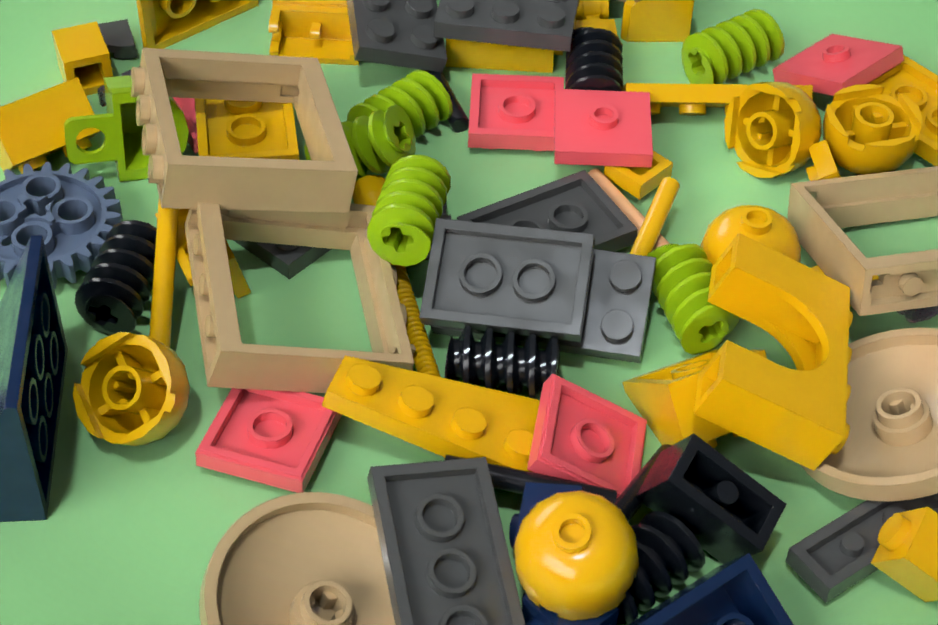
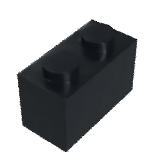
[635,433,786,564]

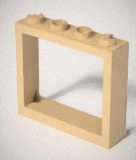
[131,48,358,214]
[787,166,938,316]
[184,202,416,393]

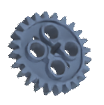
[0,162,123,289]

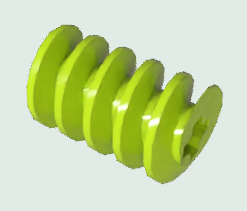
[681,9,785,84]
[347,70,453,138]
[304,105,416,181]
[367,155,451,267]
[647,244,740,355]

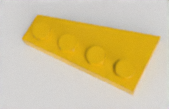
[322,355,540,472]

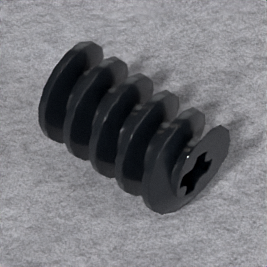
[565,27,623,91]
[75,220,157,335]
[444,325,560,400]
[617,511,705,625]

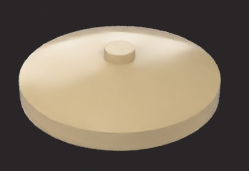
[801,328,938,502]
[199,492,395,625]

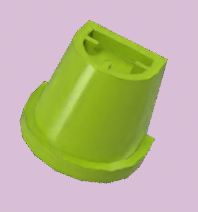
[64,75,189,182]

